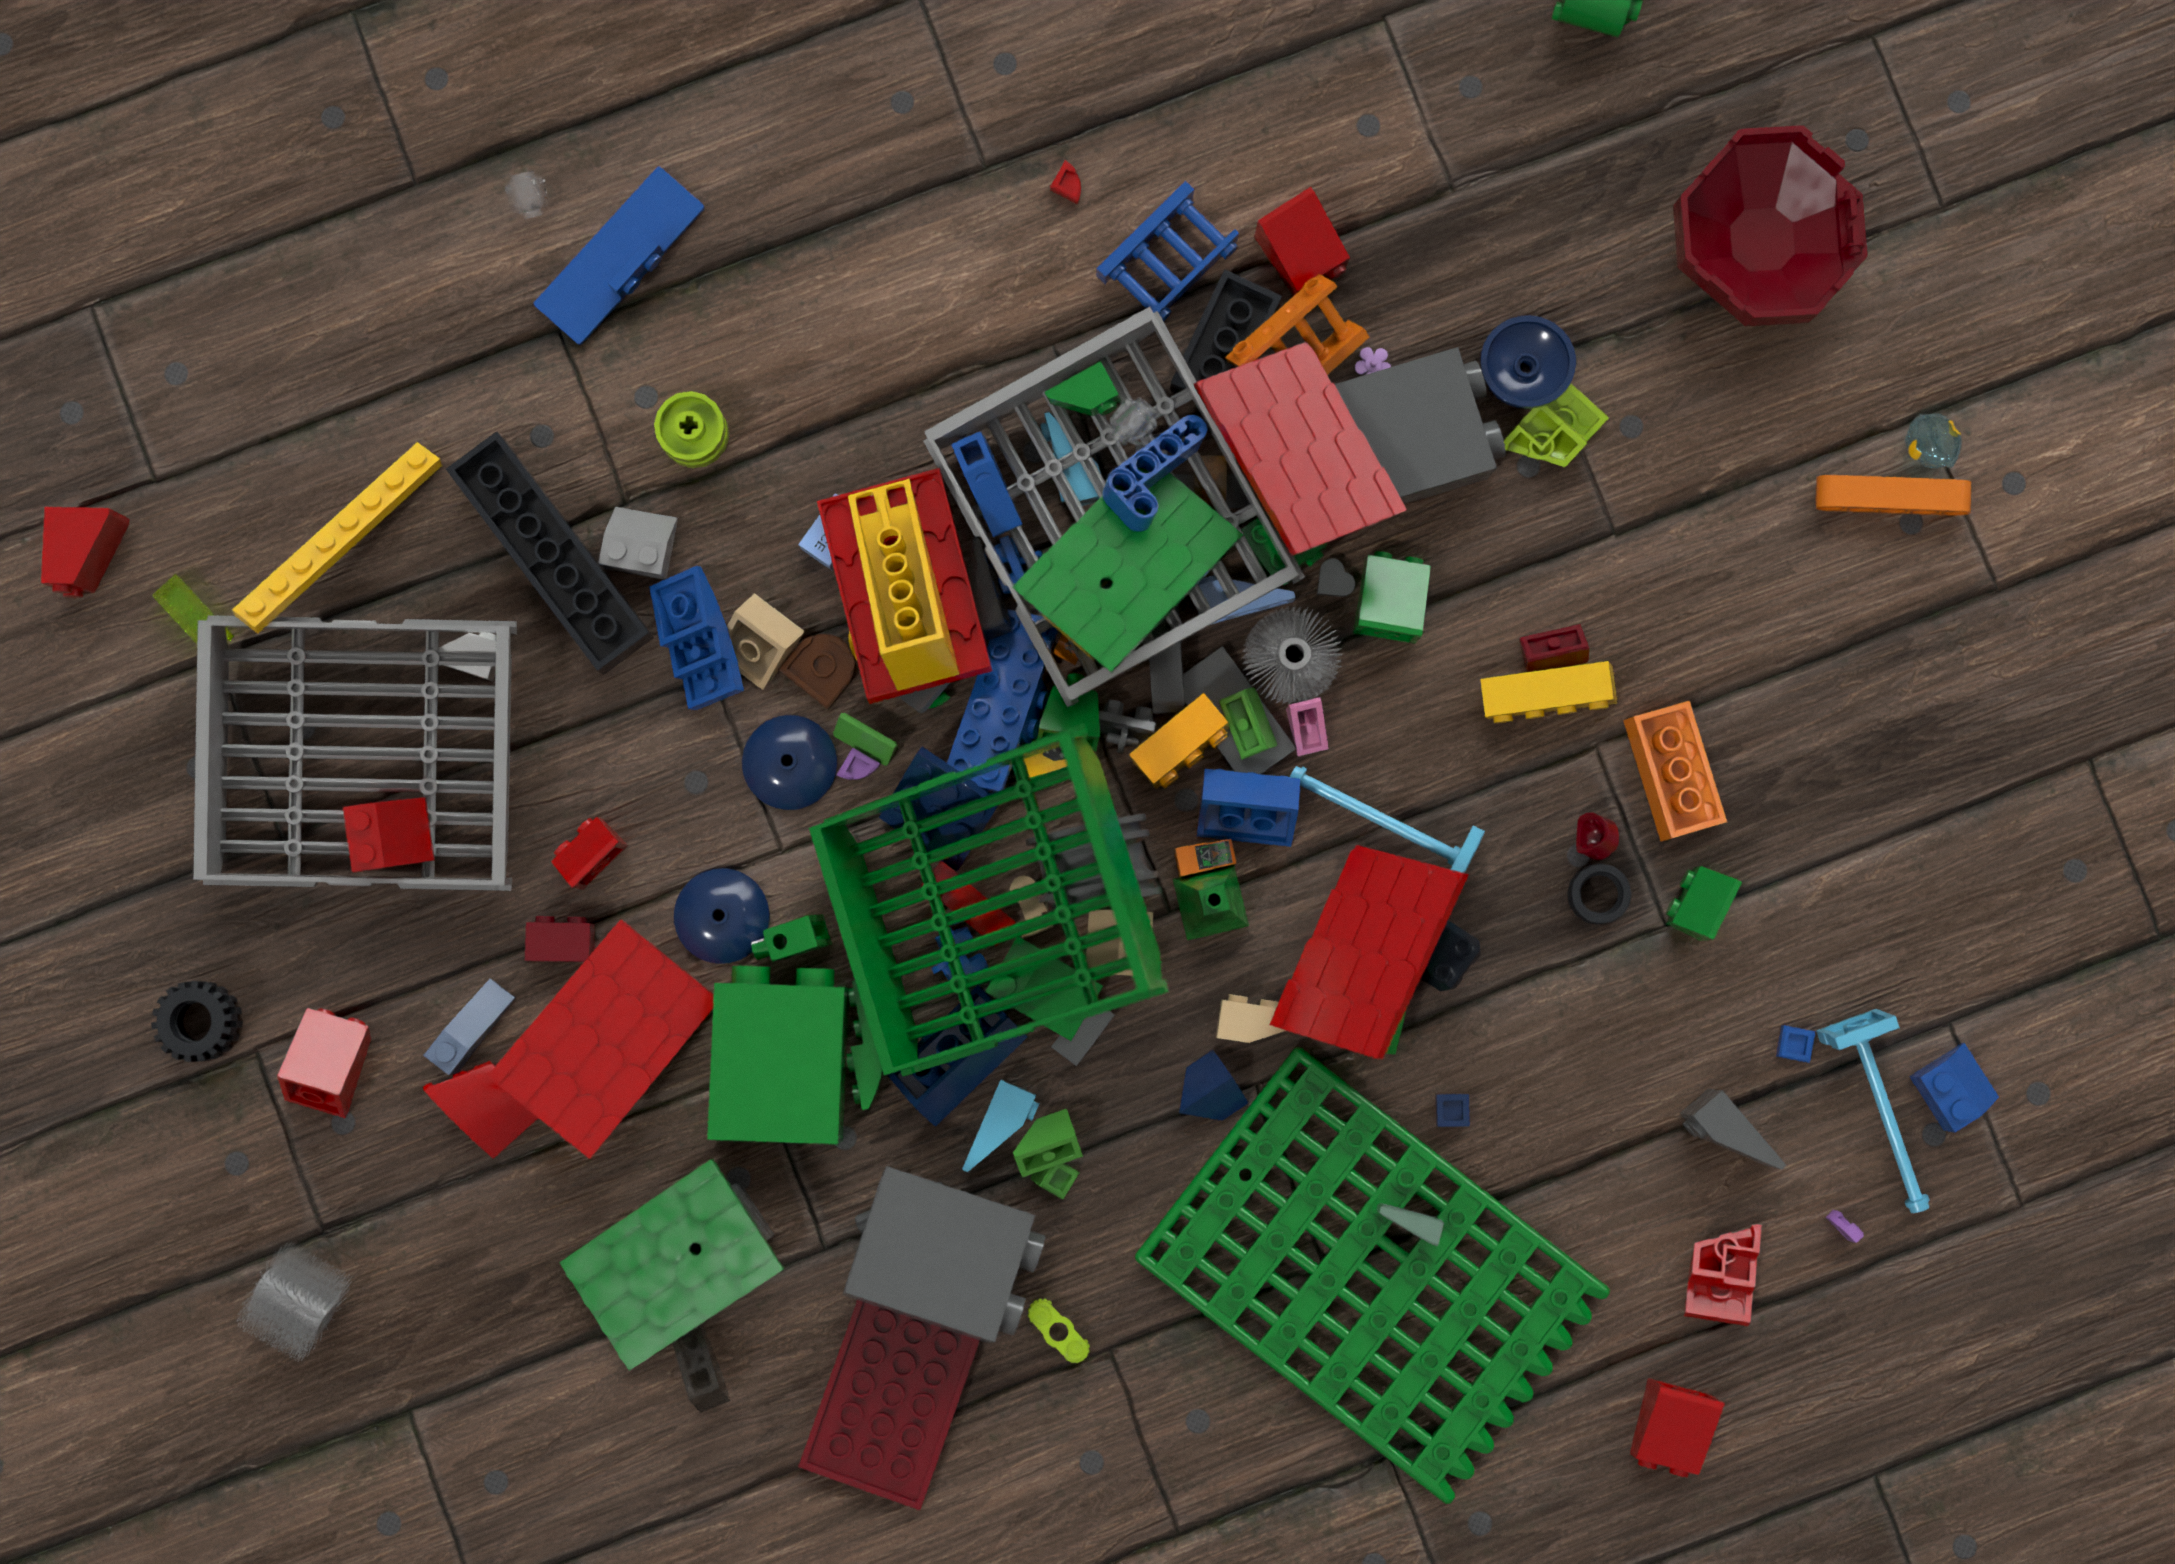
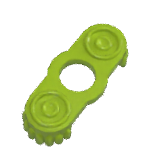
[1028,1298,1090,1363]

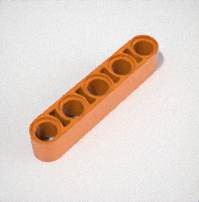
[1816,475,1971,516]

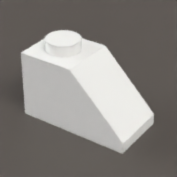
[438,633,496,682]

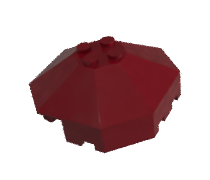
[1673,125,1868,327]

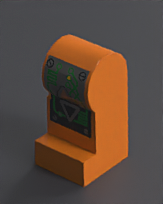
[1174,839,1237,877]

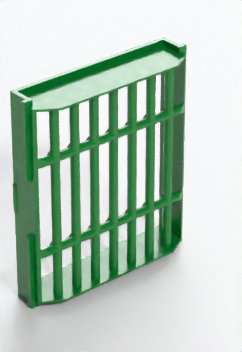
[809,723,1169,1077]

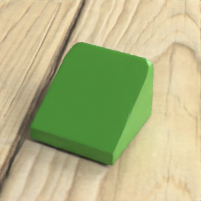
[1031,1163,1080,1200]

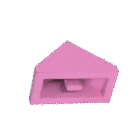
[1286,697,1328,756]

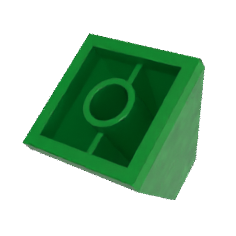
[1172,865,1249,941]

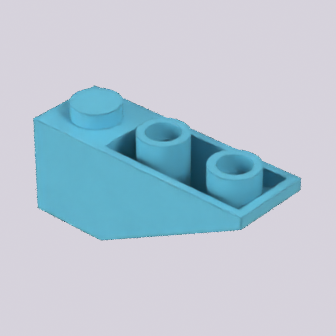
[1040,412,1100,506]

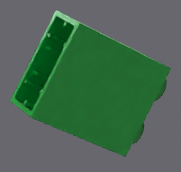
[707,966,849,1144]

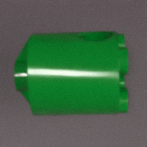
[1551,0,1643,38]

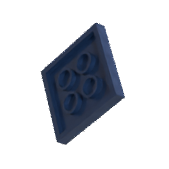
[879,746,999,871]

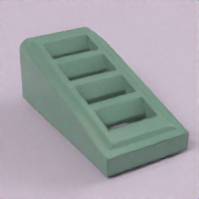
[1376,1203,1444,1247]

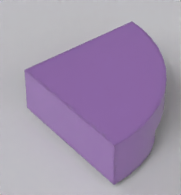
[837,748,881,780]
[1826,1209,1864,1243]

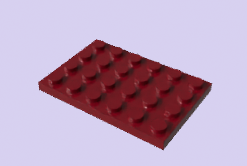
[798,1300,980,1510]

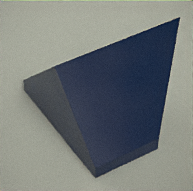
[1179,1050,1248,1121]

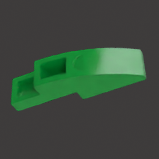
[846,980,883,1110]

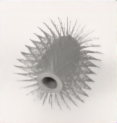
[1242,605,1342,705]
[236,1242,352,1361]

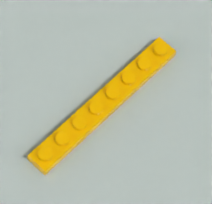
[232,442,442,634]

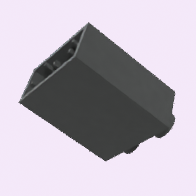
[1335,347,1506,505]
[842,1166,1045,1343]

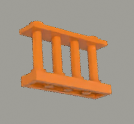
[1225,274,1369,375]

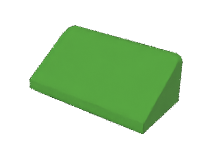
[1219,687,1277,759]
[833,713,898,766]

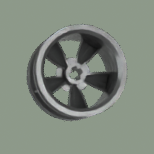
[1025,814,1162,915]

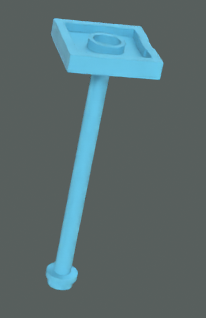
[1290,766,1485,873]
[1816,1009,1930,1213]

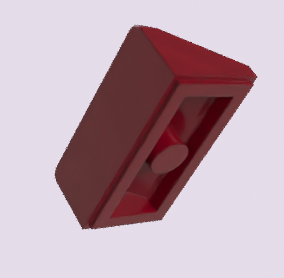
[1519,624,1590,672]

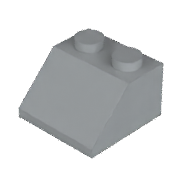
[598,507,678,580]

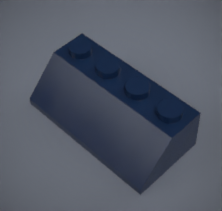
[887,985,1027,1127]

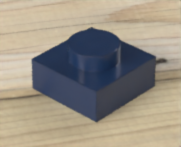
[1435,1094,1470,1127]

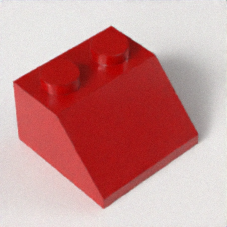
[551,817,628,890]

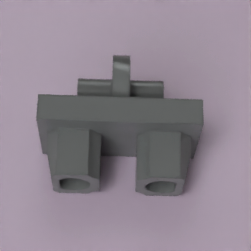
[1099,699,1156,754]

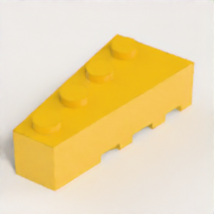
[1480,661,1617,723]

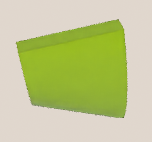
[1504,383,1609,467]

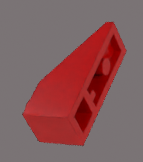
[921,861,1016,947]

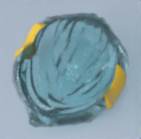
[1905,413,1962,468]

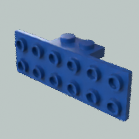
[534,167,705,345]
[947,609,1058,792]

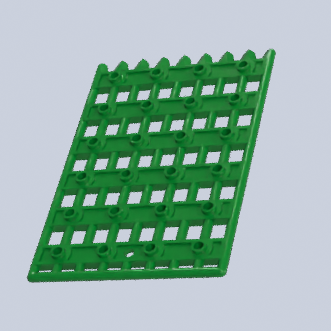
[1135,1047,1610,1504]

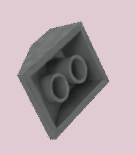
[1680,1088,1787,1170]

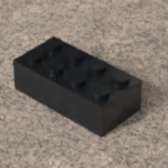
[1170,269,1282,402]

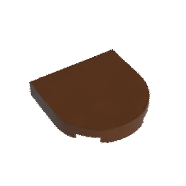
[778,634,855,710]

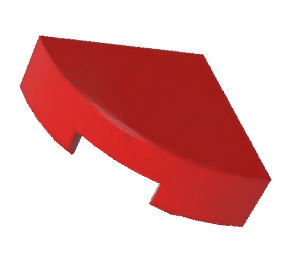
[1050,161,1081,205]

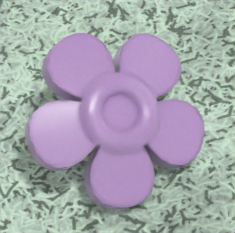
[1355,347,1391,375]

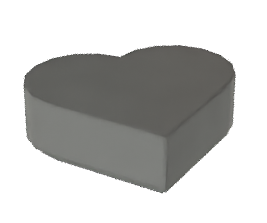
[1317,558,1355,597]

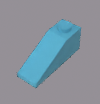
[962,1079,1039,1172]

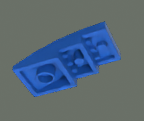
[650,566,744,710]

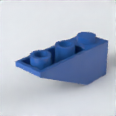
[951,431,1023,537]

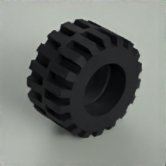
[151,981,243,1062]

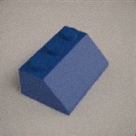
[1197,769,1300,847]

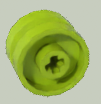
[654,391,729,468]

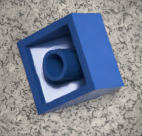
[1909,1043,1999,1132]

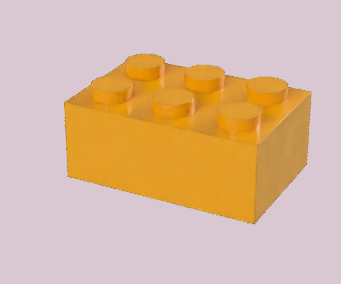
[1129,693,1229,789]

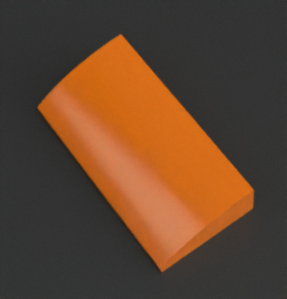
[1623,701,1727,841]

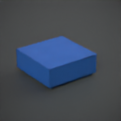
[1776,1025,1816,1063]

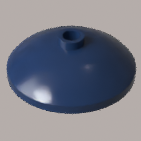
[1480,315,1576,409]
[742,715,838,810]
[674,868,770,964]

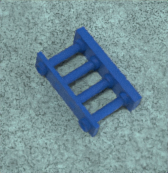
[1096,181,1239,322]

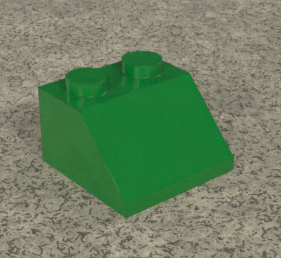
[1666,866,1742,941]

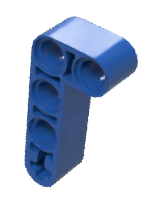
[1102,415,1207,532]

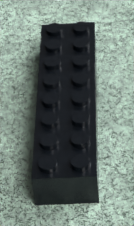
[446,431,654,675]

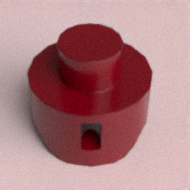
[1576,812,1619,860]

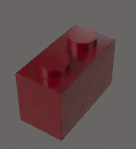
[525,916,595,962]

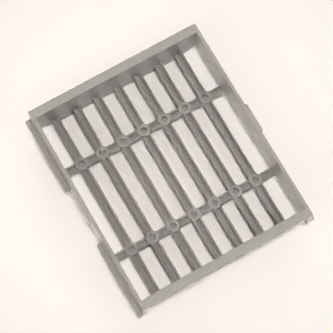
[923,307,1305,707]
[193,615,517,891]

